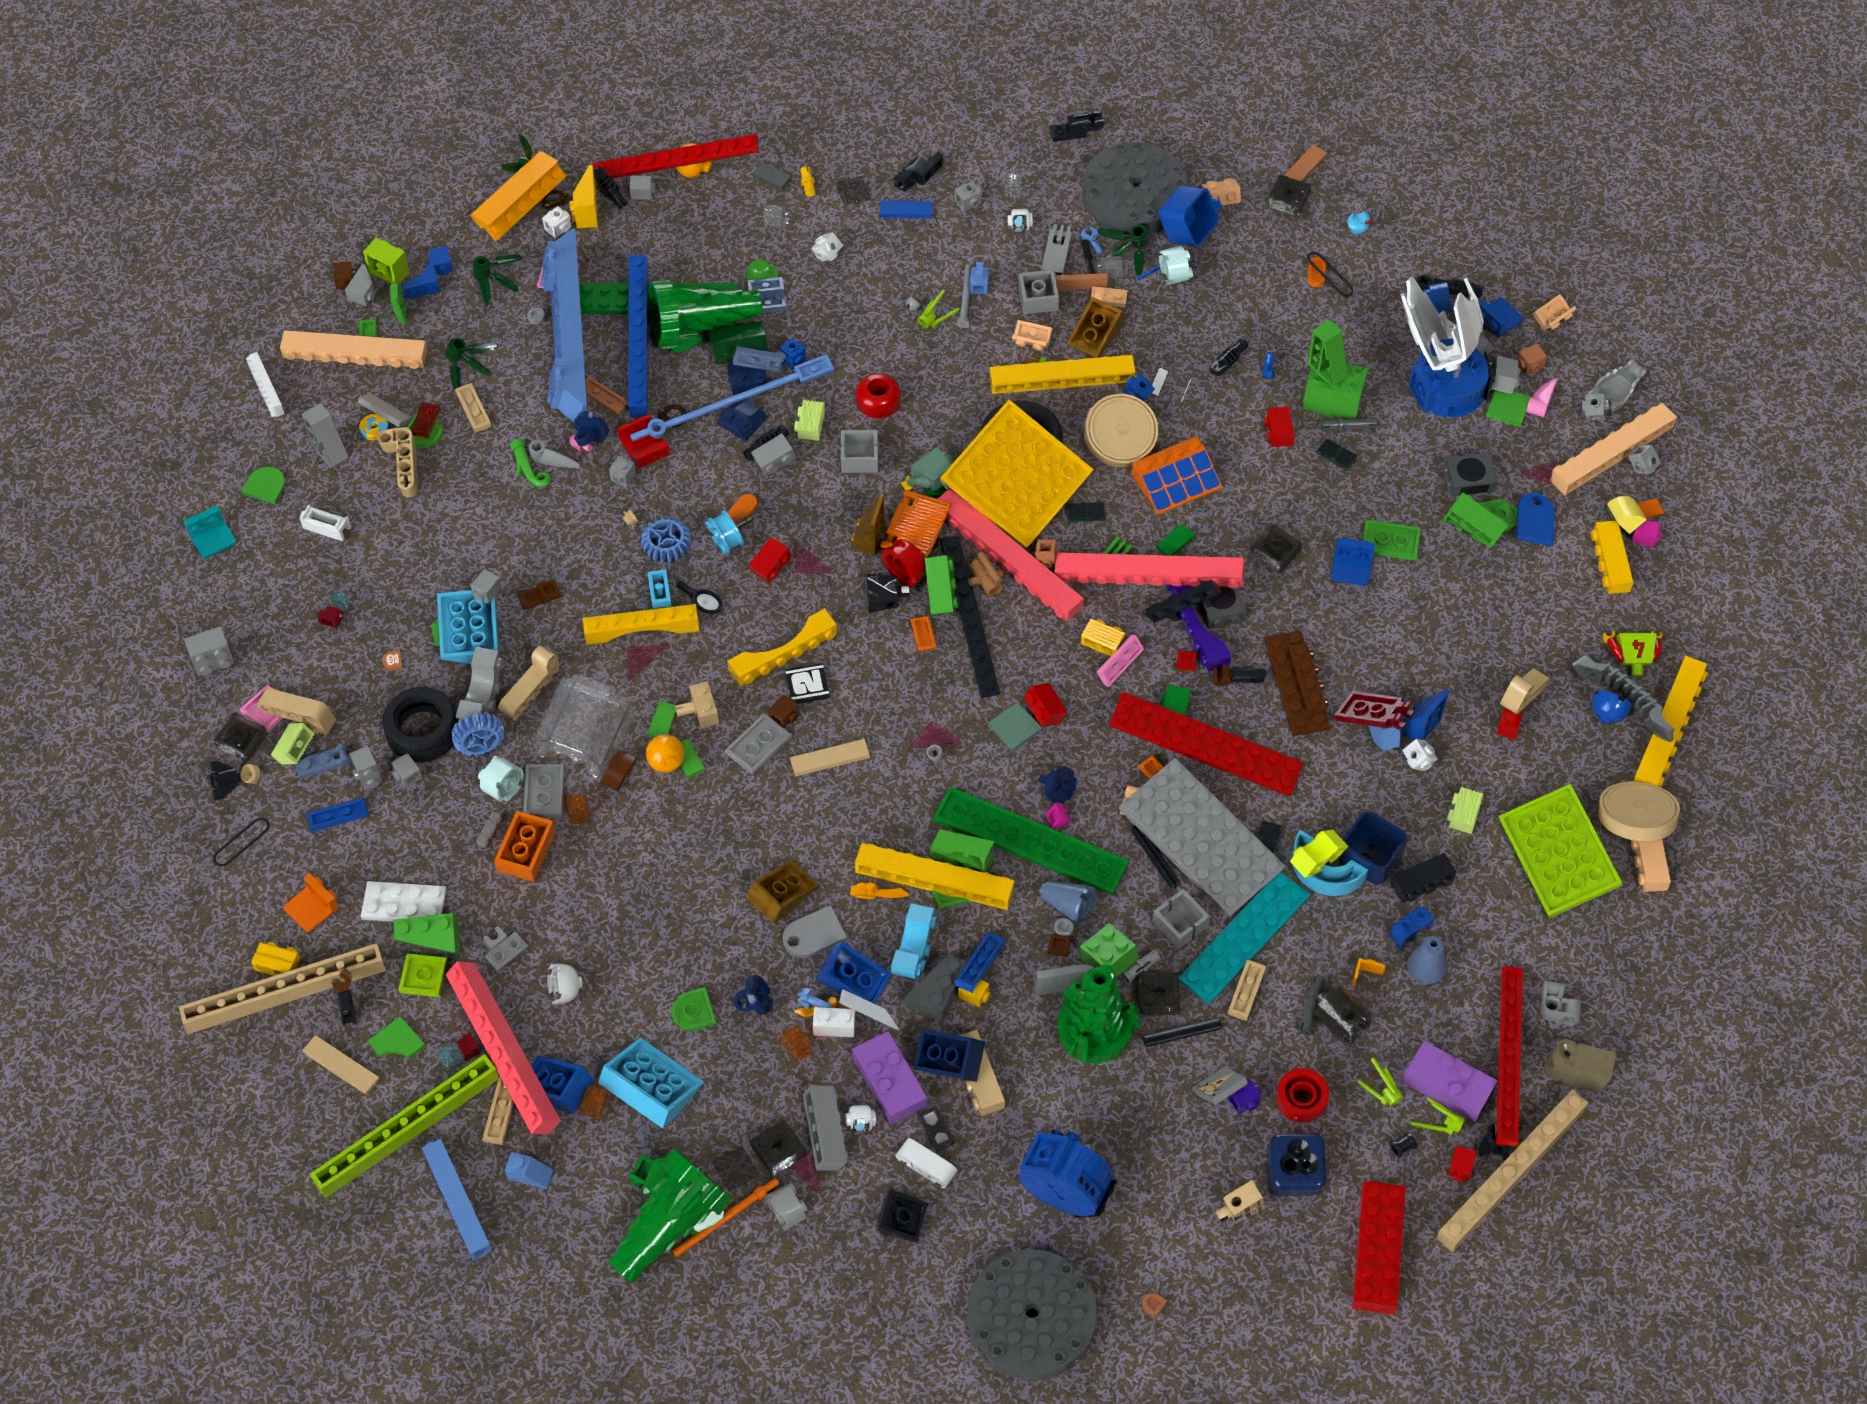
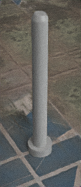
[957,264,972,328]

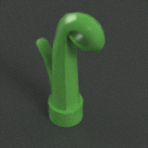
[510,439,551,487]

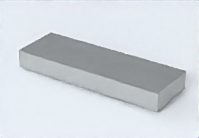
[358,393,412,427]

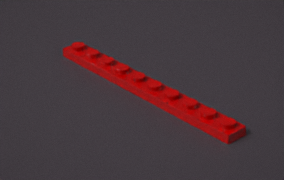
[592,134,759,181]
[1496,966,1523,1147]

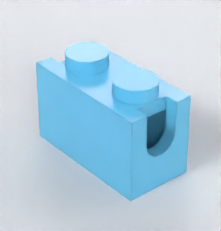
[648,569,672,609]

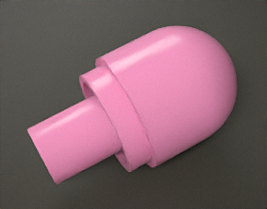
[569,434,593,452]

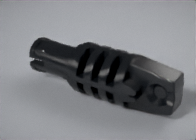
[593,166,628,209]
[1433,278,1483,298]
[1210,339,1248,376]
[742,425,789,461]

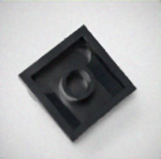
[877,1189,929,1243]

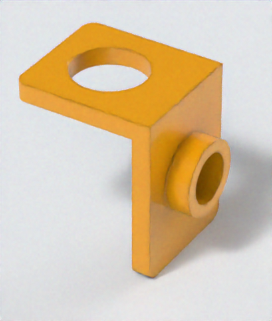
[1352,958,1386,987]

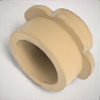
[622,510,638,526]

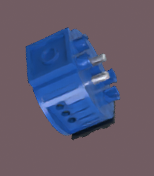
[1408,339,1495,418]
[1019,1129,1117,1218]

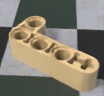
[377,427,418,497]
[498,646,559,720]
[1500,668,1550,714]
[256,688,336,737]

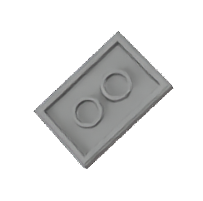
[724,713,792,775]
[523,764,565,818]

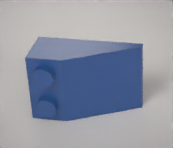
[1401,689,1450,741]
[815,941,891,1004]
[531,1056,594,1114]

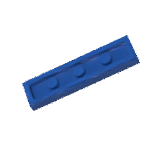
[954,932,1006,993]

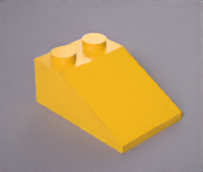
[570,165,598,228]

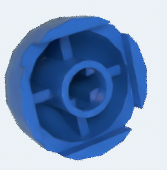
[1592,690,1632,725]

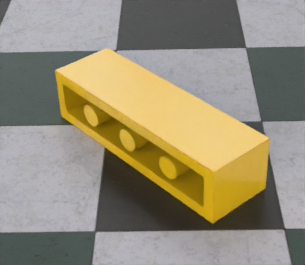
[1591,521,1633,594]

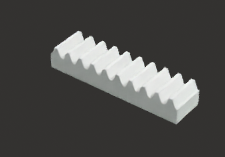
[246,352,284,417]

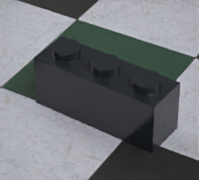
[1390,853,1456,903]

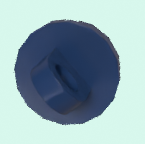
[574,411,609,446]
[1038,766,1077,805]
[734,975,773,1015]

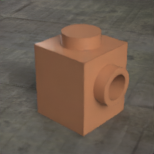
[1517,344,1547,374]
[1035,540,1060,569]

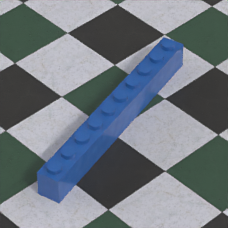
[628,255,649,417]

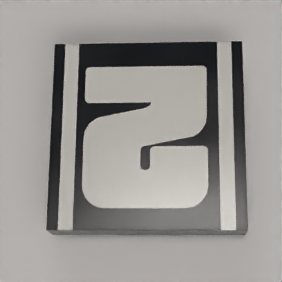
[785,663,830,704]

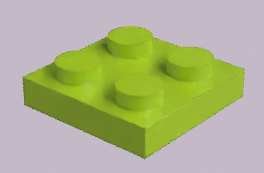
[399,954,447,997]

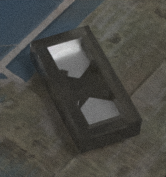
[918,1106,955,1152]

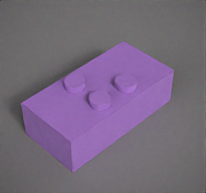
[852,1031,927,1125]
[1402,1041,1498,1122]

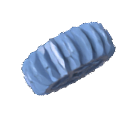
[641,516,691,564]
[452,712,504,757]

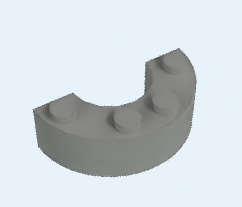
[455,647,503,720]

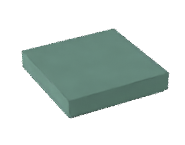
[988,702,1042,752]

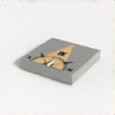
[1192,1066,1248,1105]

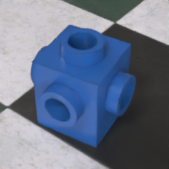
[780,338,806,370]
[1122,374,1155,401]

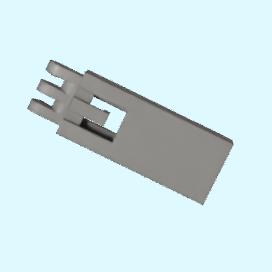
[1041,224,1072,276]

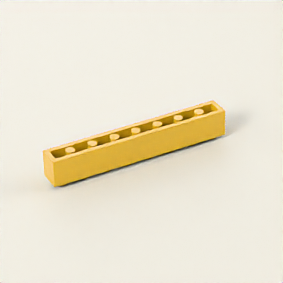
[990,355,1135,394]
[1633,655,1708,787]
[855,843,1014,910]

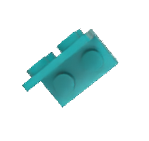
[183,505,237,559]

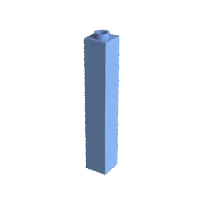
[422,1139,492,1260]

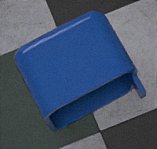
[1159,186,1222,247]

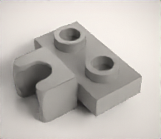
[482,926,528,972]

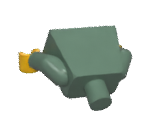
[901,447,954,491]

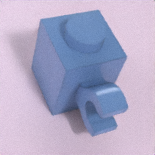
[970,262,989,295]

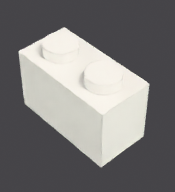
[813,1007,856,1037]

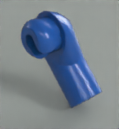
[1262,352,1275,379]

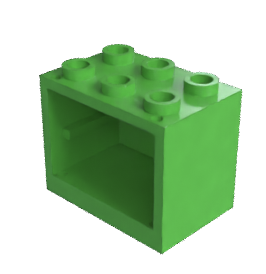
[1302,363,1368,419]

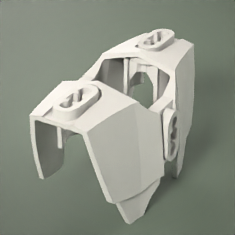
[1401,276,1484,372]

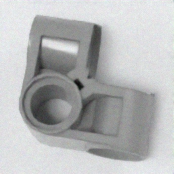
[1540,980,1581,1026]

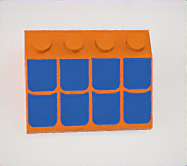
[1131,436,1222,515]

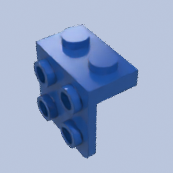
[1478,298,1524,338]
[1331,538,1375,586]

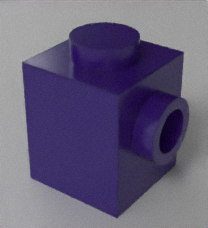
[1228,1079,1262,1114]

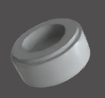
[527,308,545,325]
[1054,918,1074,936]

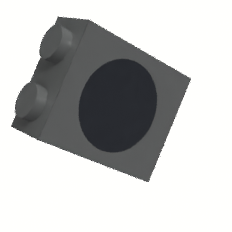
[1442,453,1497,496]
[1199,586,1246,628]

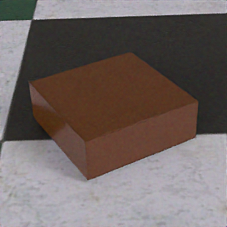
[1048,934,1070,957]

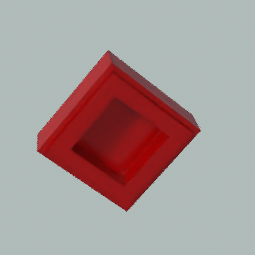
[1176,651,1197,671]

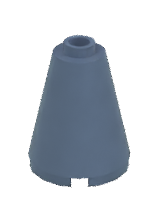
[1039,881,1097,925]
[1407,936,1447,984]

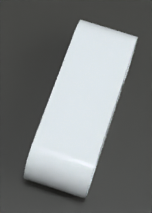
[895,1138,957,1188]

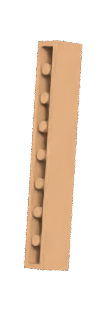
[280,331,427,369]
[1550,403,1677,496]

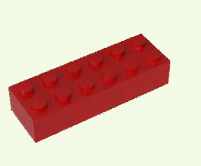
[1352,1180,1406,1314]

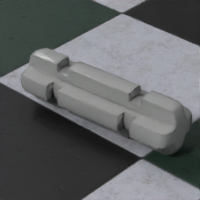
[476,812,502,848]

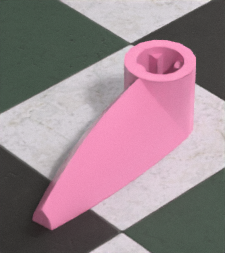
[1526,378,1558,417]

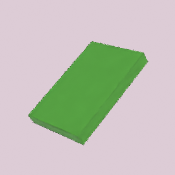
[1363,520,1421,561]

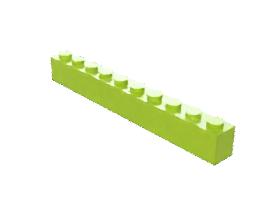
[310,1054,499,1199]

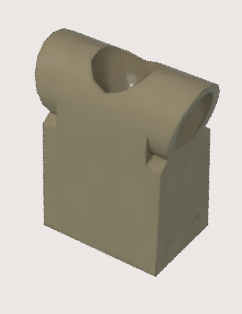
[1544,1039,1616,1093]

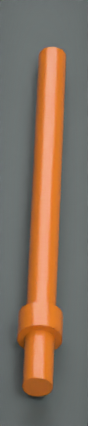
[672,1177,779,1258]

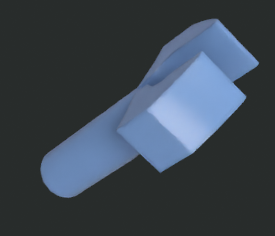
[1081,227,1103,255]
[797,988,832,1009]

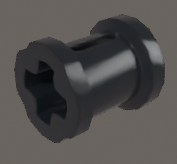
[1389,1132,1417,1158]

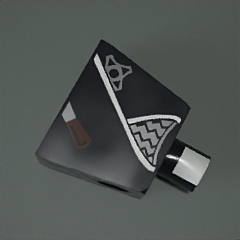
[867,574,909,613]

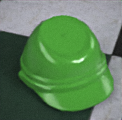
[745,259,778,280]

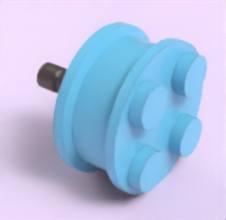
[705,510,753,554]

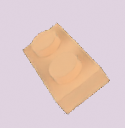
[1091,286,1128,307]

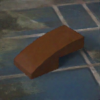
[517,580,561,610]
[600,750,637,791]

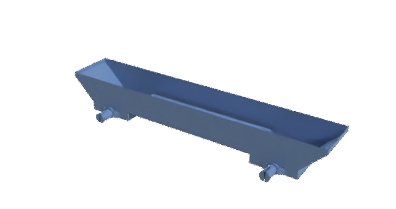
[540,229,587,422]

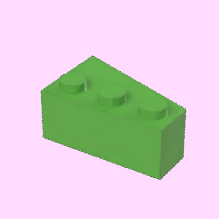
[1307,320,1348,387]
[1442,492,1508,548]
[925,555,959,615]
[930,829,994,872]
[393,913,461,955]

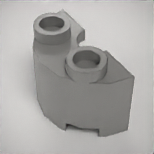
[764,1183,808,1231]

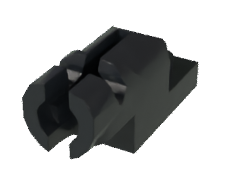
[1050,110,1104,142]
[894,151,943,192]

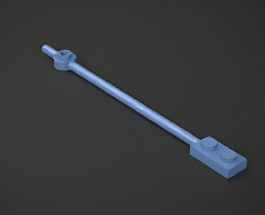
[630,354,834,441]

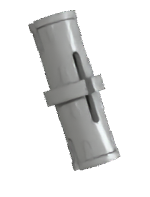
[1121,950,1161,983]

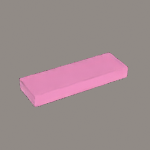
[1097,635,1144,687]

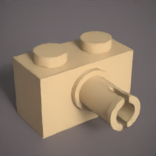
[675,681,719,728]

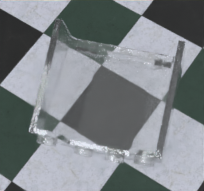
[533,674,635,777]

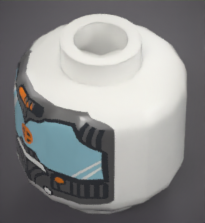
[1008,209,1033,232]
[845,1105,876,1133]

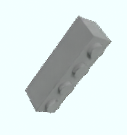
[803,1085,848,1171]

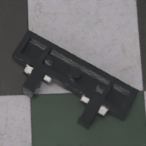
[1145,580,1221,623]

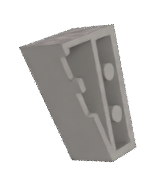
[302,403,349,468]

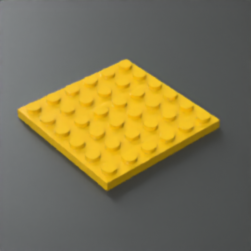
[940,400,1094,550]

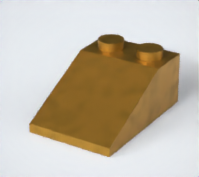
[1067,297,1127,358]
[851,494,885,555]
[746,860,820,923]

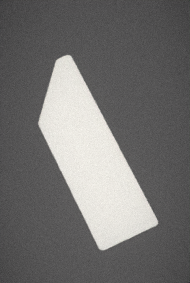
[839,990,899,1030]

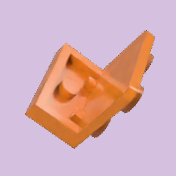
[283,873,339,933]

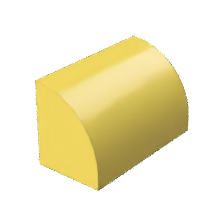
[1607,496,1647,534]

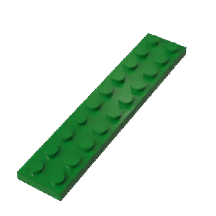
[579,283,738,314]
[933,787,1129,896]

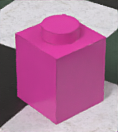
[1631,520,1662,547]

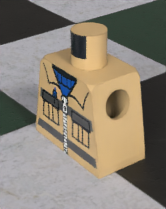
[1215,1180,1265,1223]

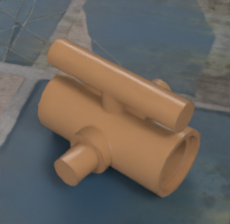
[968,552,1004,597]

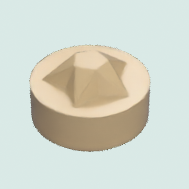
[240,764,260,784]

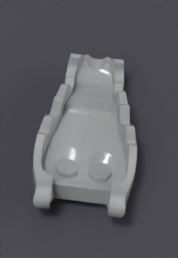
[1588,359,1647,412]

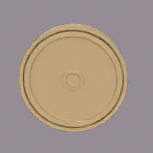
[1084,394,1158,467]
[1598,781,1680,841]

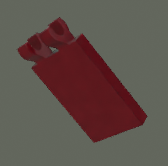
[1335,691,1414,730]

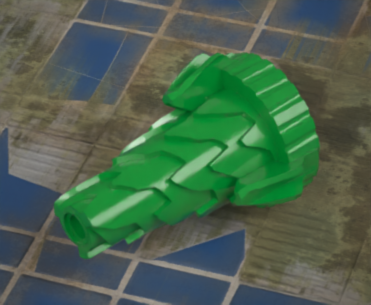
[648,280,763,353]
[1057,964,1141,1064]
[608,1148,733,1283]

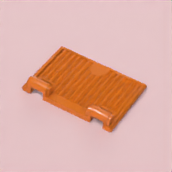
[880,490,952,558]

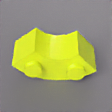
[1290,830,1348,878]

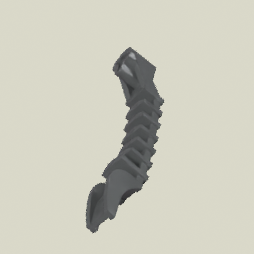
[1568,655,1675,742]

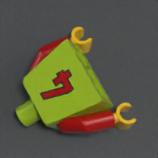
[1603,631,1663,677]

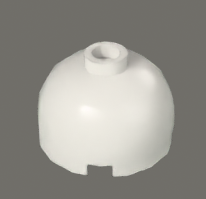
[547,964,582,1005]

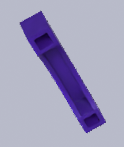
[1165,585,1231,672]

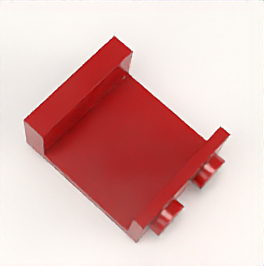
[617,414,670,469]

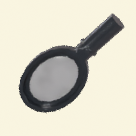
[677,581,723,614]

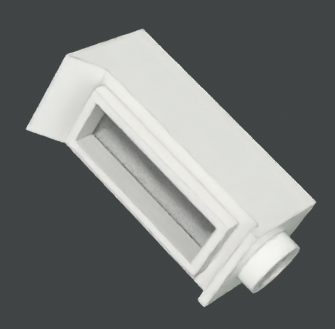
[300,505,351,541]

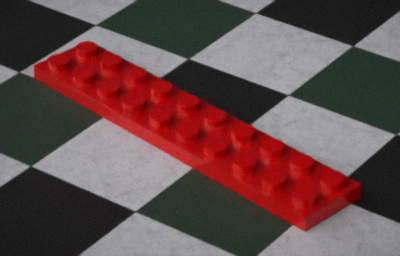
[1109,691,1303,796]

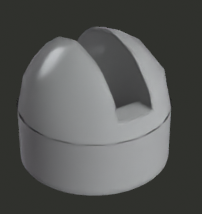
[906,296,921,311]
[927,745,943,762]

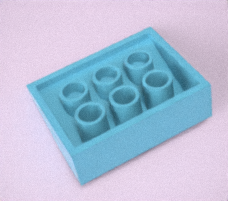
[437,590,500,664]
[598,1037,704,1129]

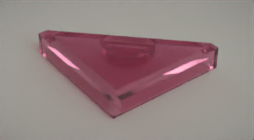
[1522,461,1556,485]
[795,542,830,573]
[627,645,663,680]
[910,721,960,749]
[783,1154,820,1194]

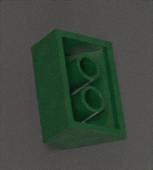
[709,321,769,365]

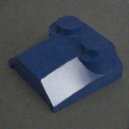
[727,362,767,395]
[717,399,768,441]

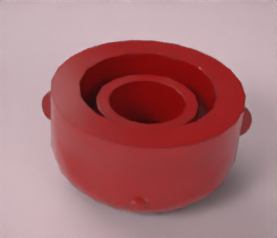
[855,373,901,419]
[882,539,927,588]
[1276,1068,1329,1123]

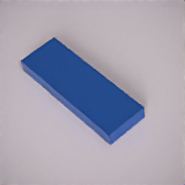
[880,201,932,218]
[307,798,369,832]

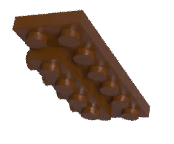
[1264,631,1330,736]

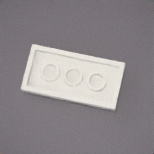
[361,881,447,922]

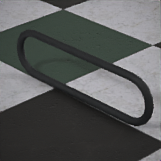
[1307,252,1354,297]
[213,818,270,867]

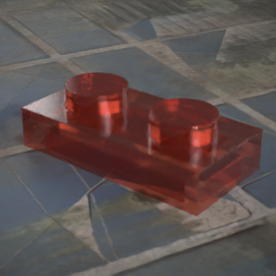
[411,402,440,438]

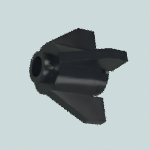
[207,761,241,800]
[1478,1123,1519,1160]

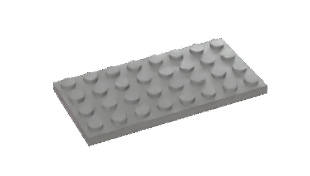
[1119,758,1286,918]

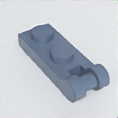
[733,346,786,372]
[295,744,352,779]

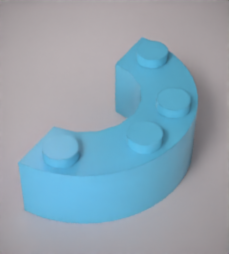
[1292,830,1368,896]
[891,903,937,979]

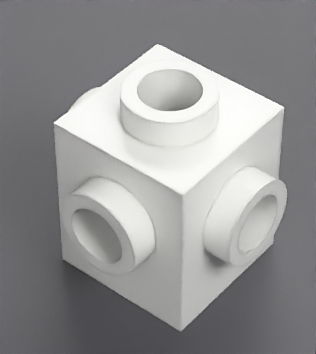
[542,206,571,238]
[811,232,844,261]
[1402,739,1437,771]

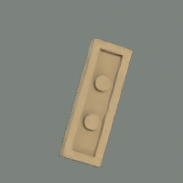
[455,383,492,433]
[1228,960,1266,1021]

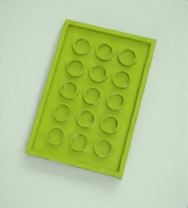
[1498,784,1623,918]

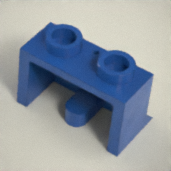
[1388,906,1435,949]

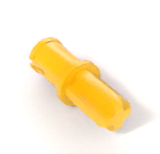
[800,166,815,198]

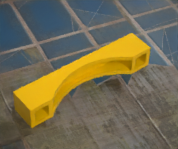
[583,604,699,645]
[727,608,837,686]

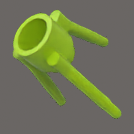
[917,290,960,328]
[1357,1058,1403,1107]
[1410,1097,1465,1135]

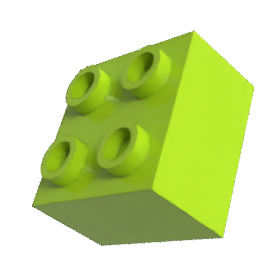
[363,238,409,284]

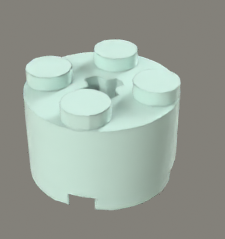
[1159,246,1193,285]
[478,755,524,802]

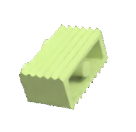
[794,400,825,441]
[271,723,315,765]
[1447,787,1483,834]

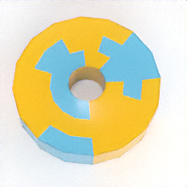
[359,414,389,441]

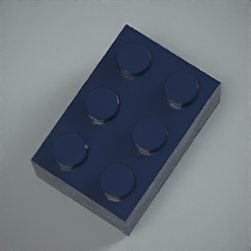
[913,1029,985,1082]

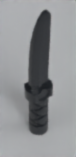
[1081,239,1095,274]

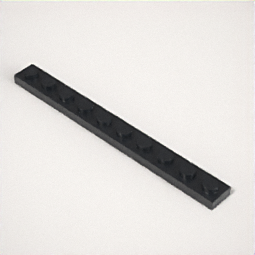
[941,536,1000,698]

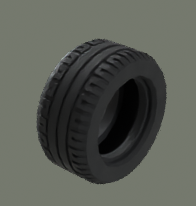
[382,687,458,762]

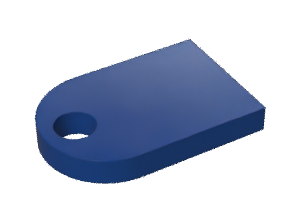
[1516,493,1555,546]

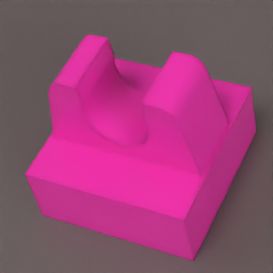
[1046,803,1071,830]

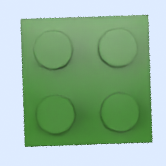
[1079,923,1139,977]

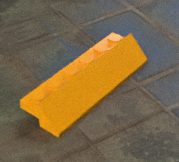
[470,151,566,241]

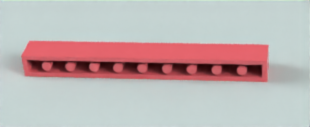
[938,489,1084,621]
[1055,552,1245,588]
[446,961,561,1134]

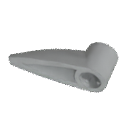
[529,440,581,468]

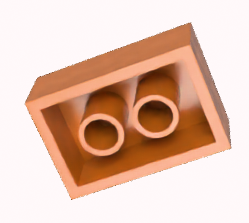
[494,811,556,882]

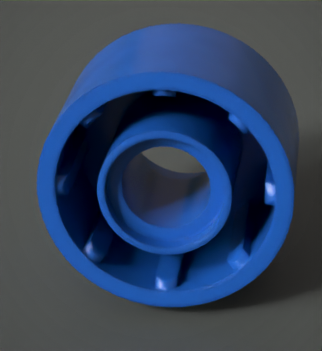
[1423,282,1452,314]

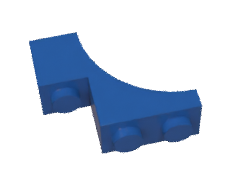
[402,246,453,299]

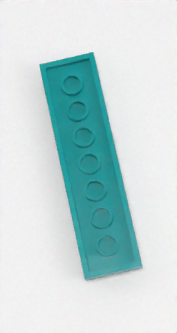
[1178,872,1310,1005]

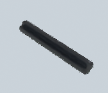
[1131,825,1180,889]
[1143,1018,1222,1047]

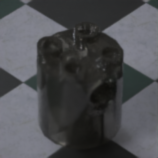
[1314,985,1372,1045]

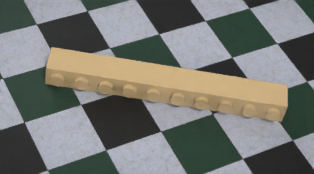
[179,943,386,1034]
[1436,1089,1589,1252]

